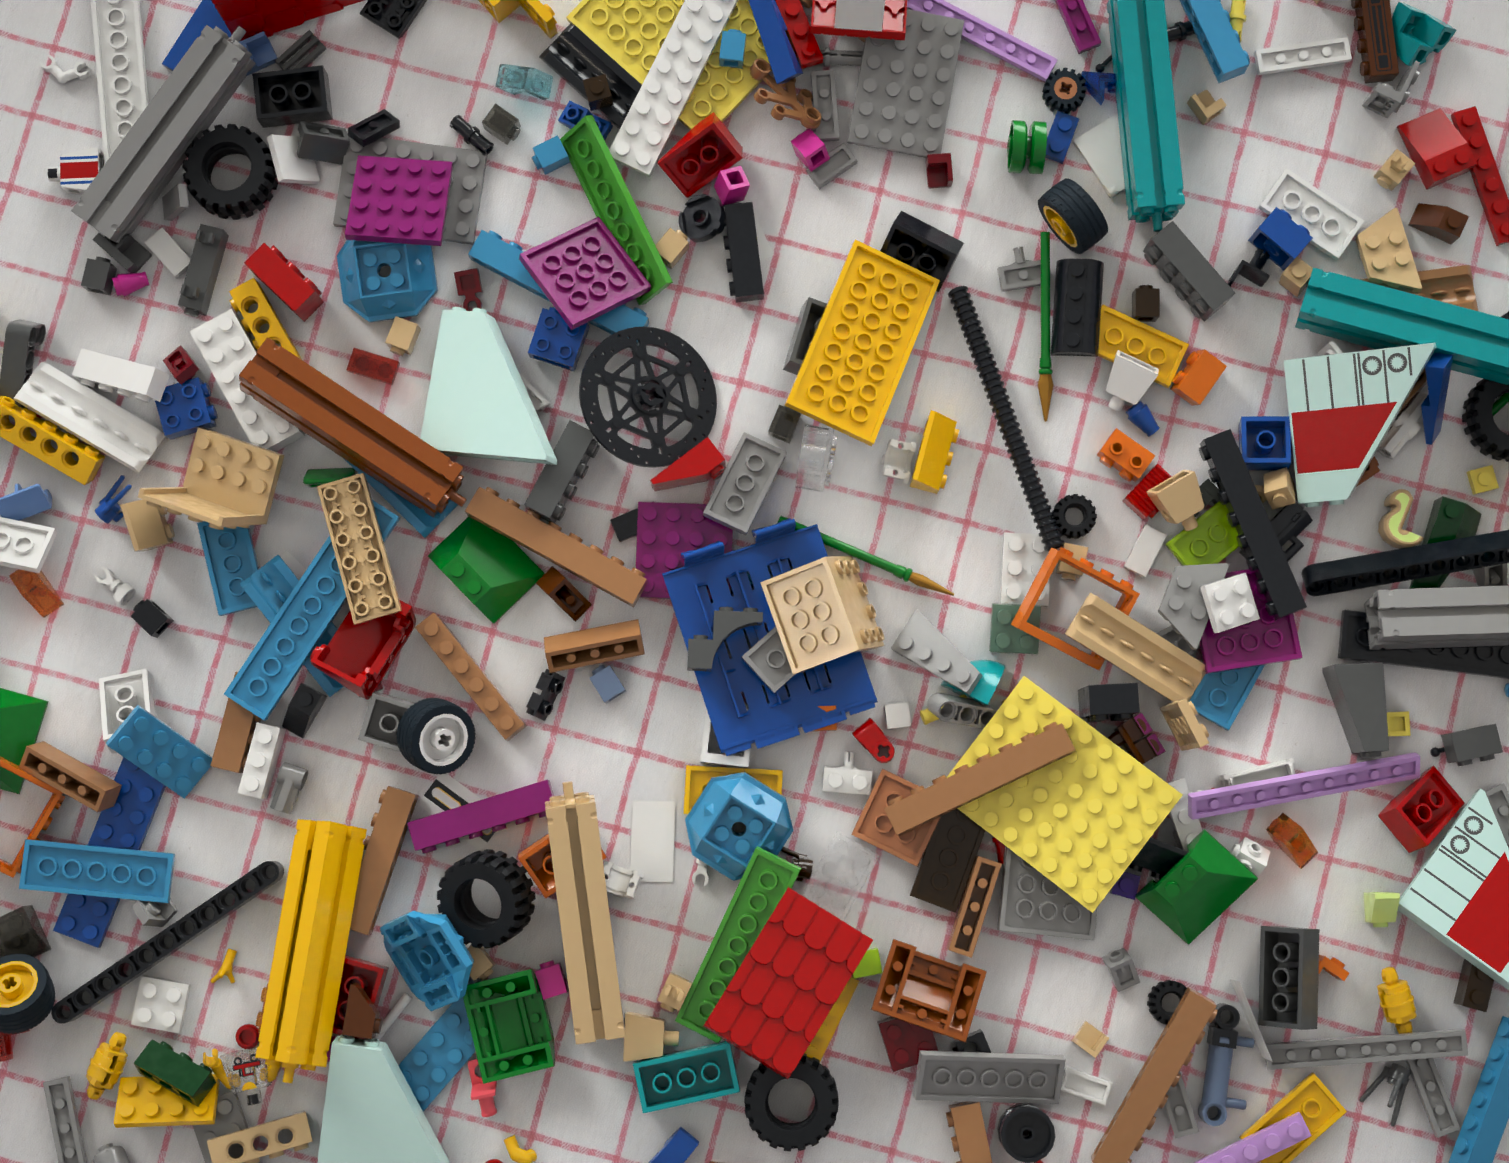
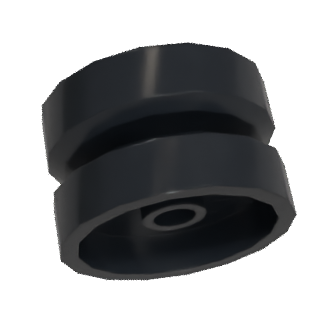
[997,1103,1055,1163]

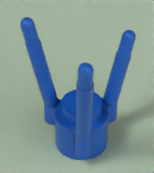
[95,475,132,524]

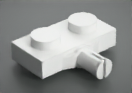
[822,751,872,795]

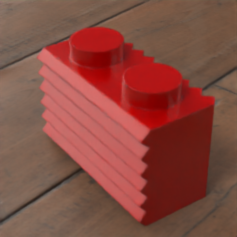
[1122,464,1172,520]

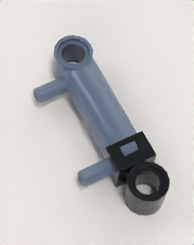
[1198,1003,1255,1126]

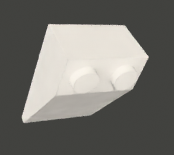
[99,668,157,754]

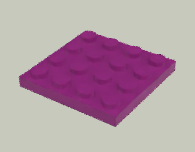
[345,155,453,246]
[519,217,651,330]
[636,502,733,600]
[1200,569,1303,674]

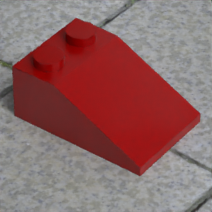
[1397,108,1477,190]
[658,112,743,198]
[650,437,726,491]
[1378,766,1465,853]

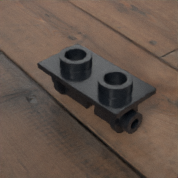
[526,669,565,721]

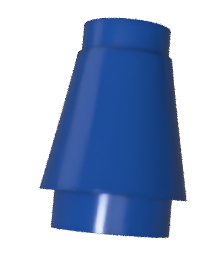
[1126,400,1160,437]

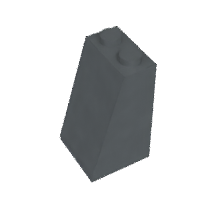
[1322,663,1389,758]

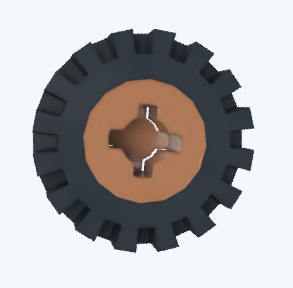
[1042,68,1087,114]

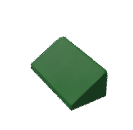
[303,468,355,487]

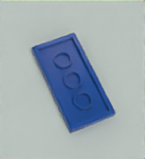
[162,0,232,71]

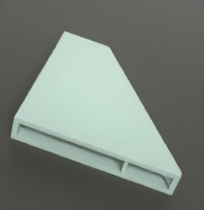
[420,307,557,465]
[317,1034,450,1163]

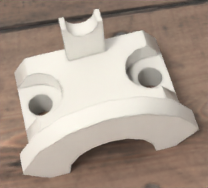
[881,439,916,484]
[603,861,645,899]

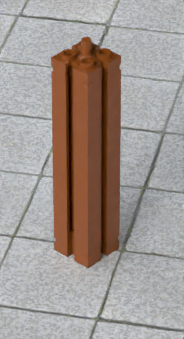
[239,337,467,518]

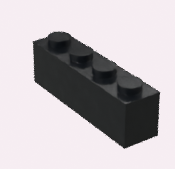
[723,202,764,303]

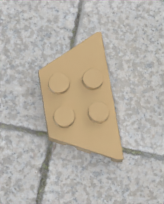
[1355,208,1422,293]

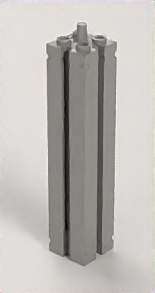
[71,25,256,243]
[1364,586,1509,650]

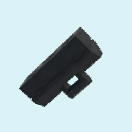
[1239,501,1313,562]

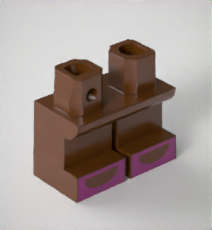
[1108,712,1166,764]

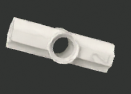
[1378,391,1428,459]

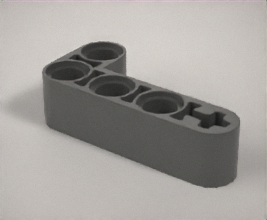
[0,320,46,409]

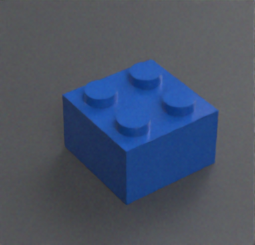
[1248,207,1313,271]
[1239,416,1291,470]

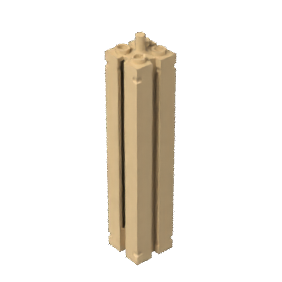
[545,781,625,1045]

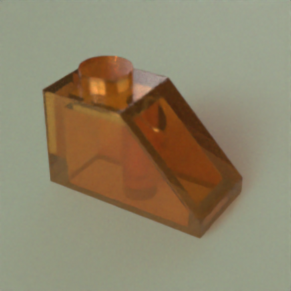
[9,569,64,618]
[1266,813,1318,869]

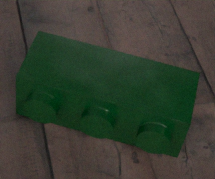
[134,1039,216,1107]

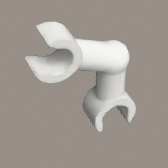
[40,55,90,83]

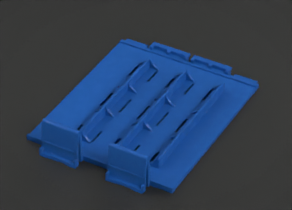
[662,518,878,756]

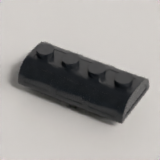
[1051,259,1104,357]

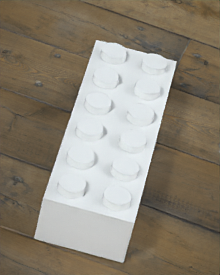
[189,308,305,452]

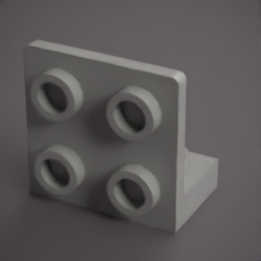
[1362,61,1420,118]

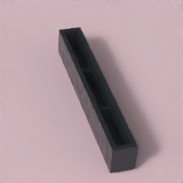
[1199,429,1307,620]

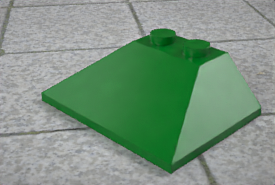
[428,517,545,624]
[0,688,49,794]
[1135,829,1258,945]
[463,969,555,1084]

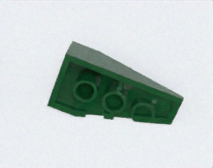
[1409,496,1481,589]

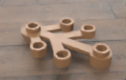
[750,59,821,129]

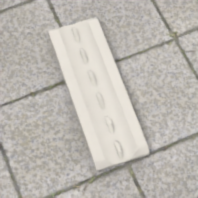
[13,362,165,474]

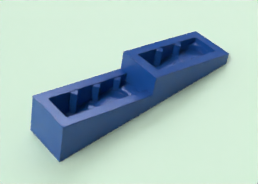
[748,0,803,84]
[1421,353,1453,445]

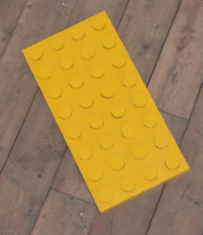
[784,239,940,446]

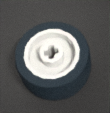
[396,698,476,775]

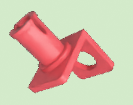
[468,1059,497,1117]

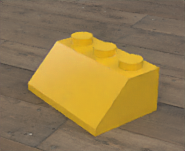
[909,410,959,494]

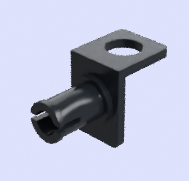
[1227,249,1270,287]

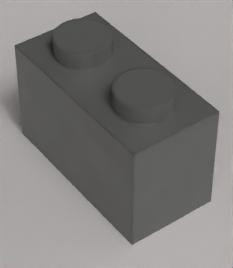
[1441,724,1503,766]

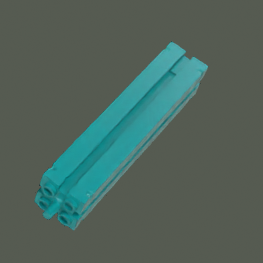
[1107,0,1185,232]
[1295,267,1509,385]

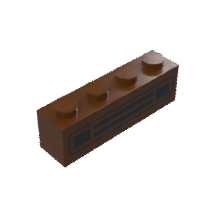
[1351,0,1399,84]

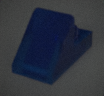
[1081,71,1117,105]

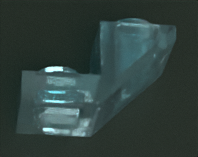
[495,64,553,100]

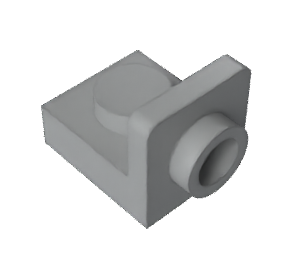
[132,898,178,927]
[1102,948,1140,992]

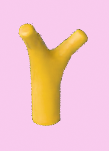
[210,948,237,983]

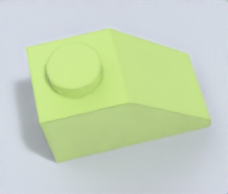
[1363,892,1400,927]

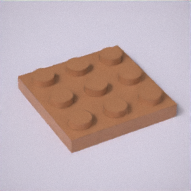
[851,769,941,867]

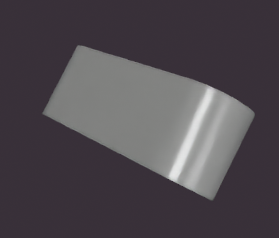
[927,693,996,729]

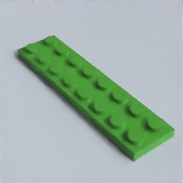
[560,115,673,305]
[675,846,802,1043]

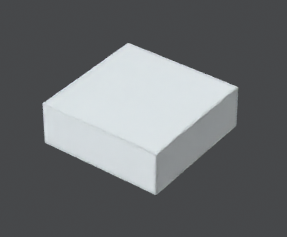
[884,702,911,729]

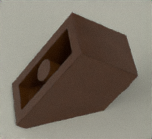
[1408,203,1469,244]
[536,566,592,622]
[342,983,382,1039]

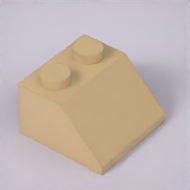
[120,499,175,551]

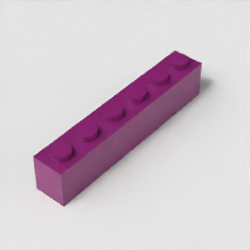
[407,780,554,854]

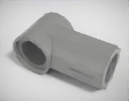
[270,762,308,814]

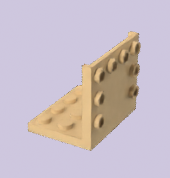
[138,427,284,530]
[760,556,884,674]

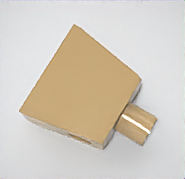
[1146,469,1204,531]
[623,1012,679,1061]

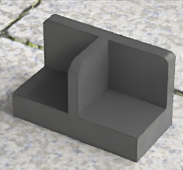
[297,121,350,164]
[93,233,152,273]

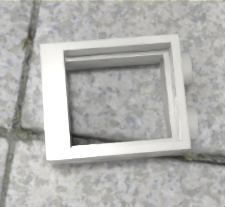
[700,704,751,768]

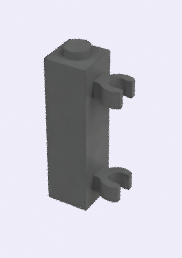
[178,224,229,317]

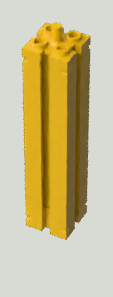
[255,819,367,1083]

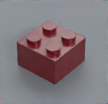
[877,1017,938,1072]

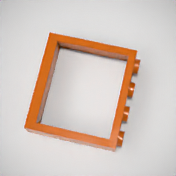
[1011,547,1140,671]
[0,756,65,878]

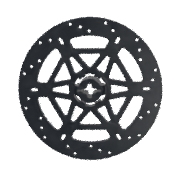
[579,327,717,468]

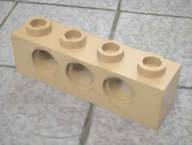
[207,1111,313,1163]

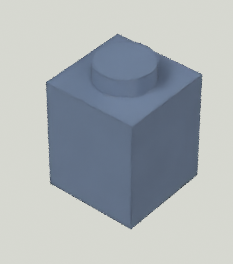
[589,664,626,704]

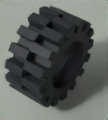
[1052,494,1097,539]
[1147,980,1187,1025]

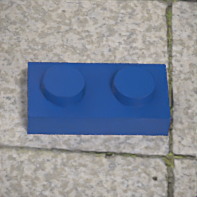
[1045,111,1079,164]

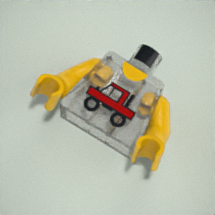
[203,1047,282,1106]

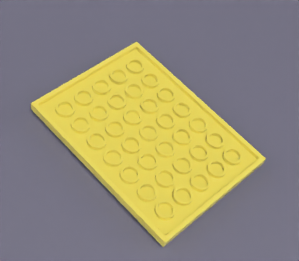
[566,0,772,130]
[946,676,1183,913]

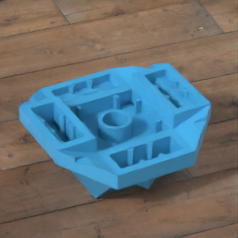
[337,240,438,323]
[685,772,793,881]
[380,911,474,1011]

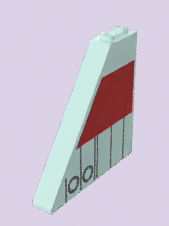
[1284,342,1436,507]
[1398,788,1509,990]

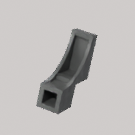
[687,607,763,672]

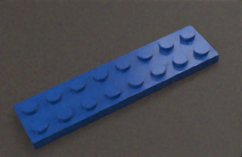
[53,757,166,948]

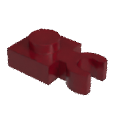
[454,268,483,311]

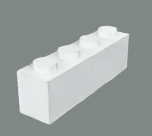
[72,348,170,403]

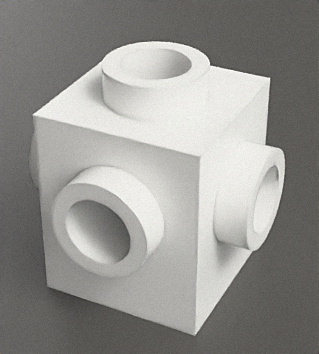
[1230,837,1271,877]

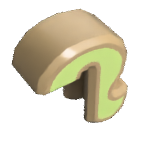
[1378,489,1424,549]

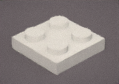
[1200,573,1260,633]
[131,975,191,1034]

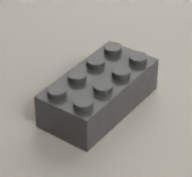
[1143,221,1235,321]
[524,420,600,523]
[1258,926,1320,1030]

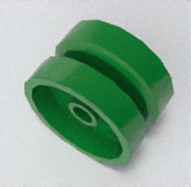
[1007,120,1047,174]

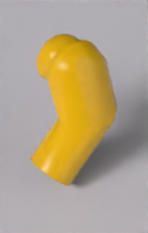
[503,1135,537,1163]

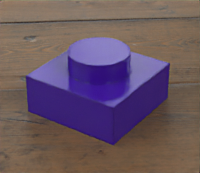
[1110,872,1141,900]

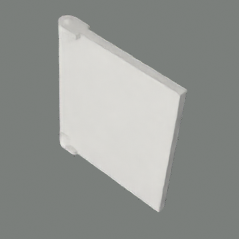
[1073,113,1182,198]

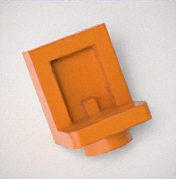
[1319,955,1349,981]

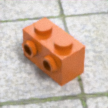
[1170,349,1227,406]
[1097,428,1155,482]

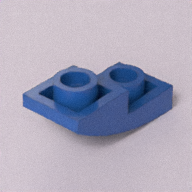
[558,100,613,140]
[648,1127,699,1163]

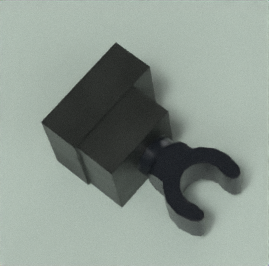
[1194,478,1220,517]

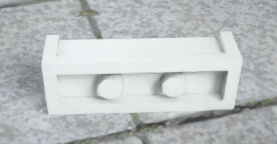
[1220,758,1295,787]

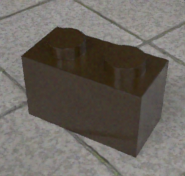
[1454,959,1494,1012]

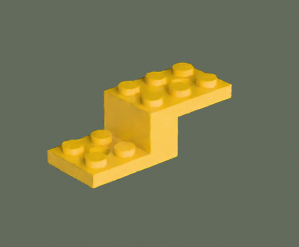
[478,0,557,39]

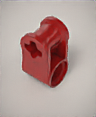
[852,718,895,763]

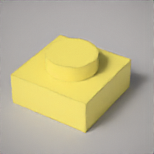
[1466,465,1499,495]
[1387,711,1411,737]

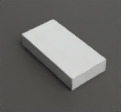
[144,227,191,278]
[1123,524,1167,578]
[1061,1066,1113,1106]

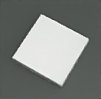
[267,134,320,184]

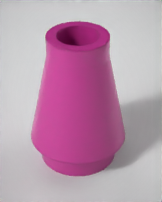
[112,272,149,297]

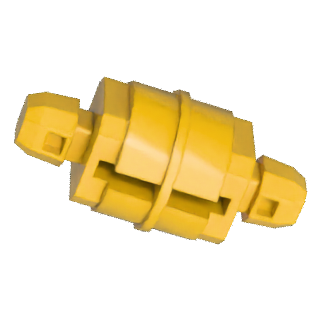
[1377,967,1417,1034]
[86,1032,128,1100]

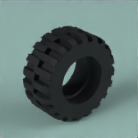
[182,124,278,220]
[1462,379,1509,462]
[437,849,536,949]
[744,1053,839,1152]

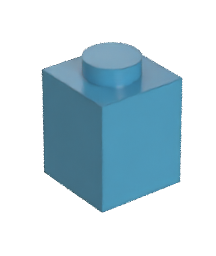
[719,29,746,69]
[531,135,570,175]

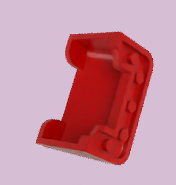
[310,600,416,700]

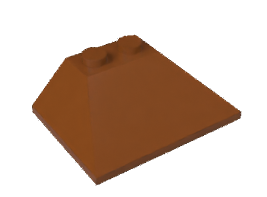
[871,939,987,1042]

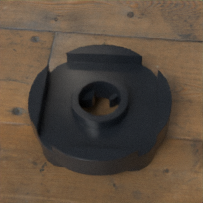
[678,194,725,242]

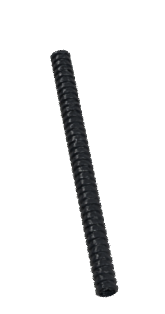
[948,286,1065,551]

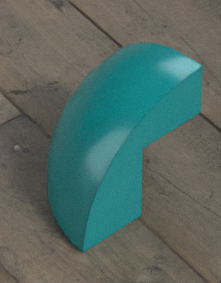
[1392,2,1456,66]
[941,660,1005,706]

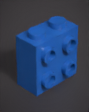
[528,307,590,372]
[155,377,218,440]

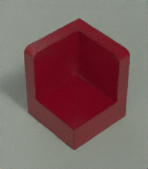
[926,153,953,189]

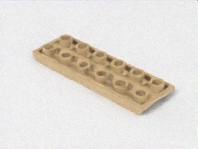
[317,473,402,625]
[1065,593,1206,702]

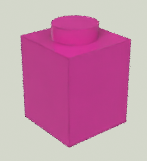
[791,129,830,172]
[714,166,750,206]
[535,960,569,1000]

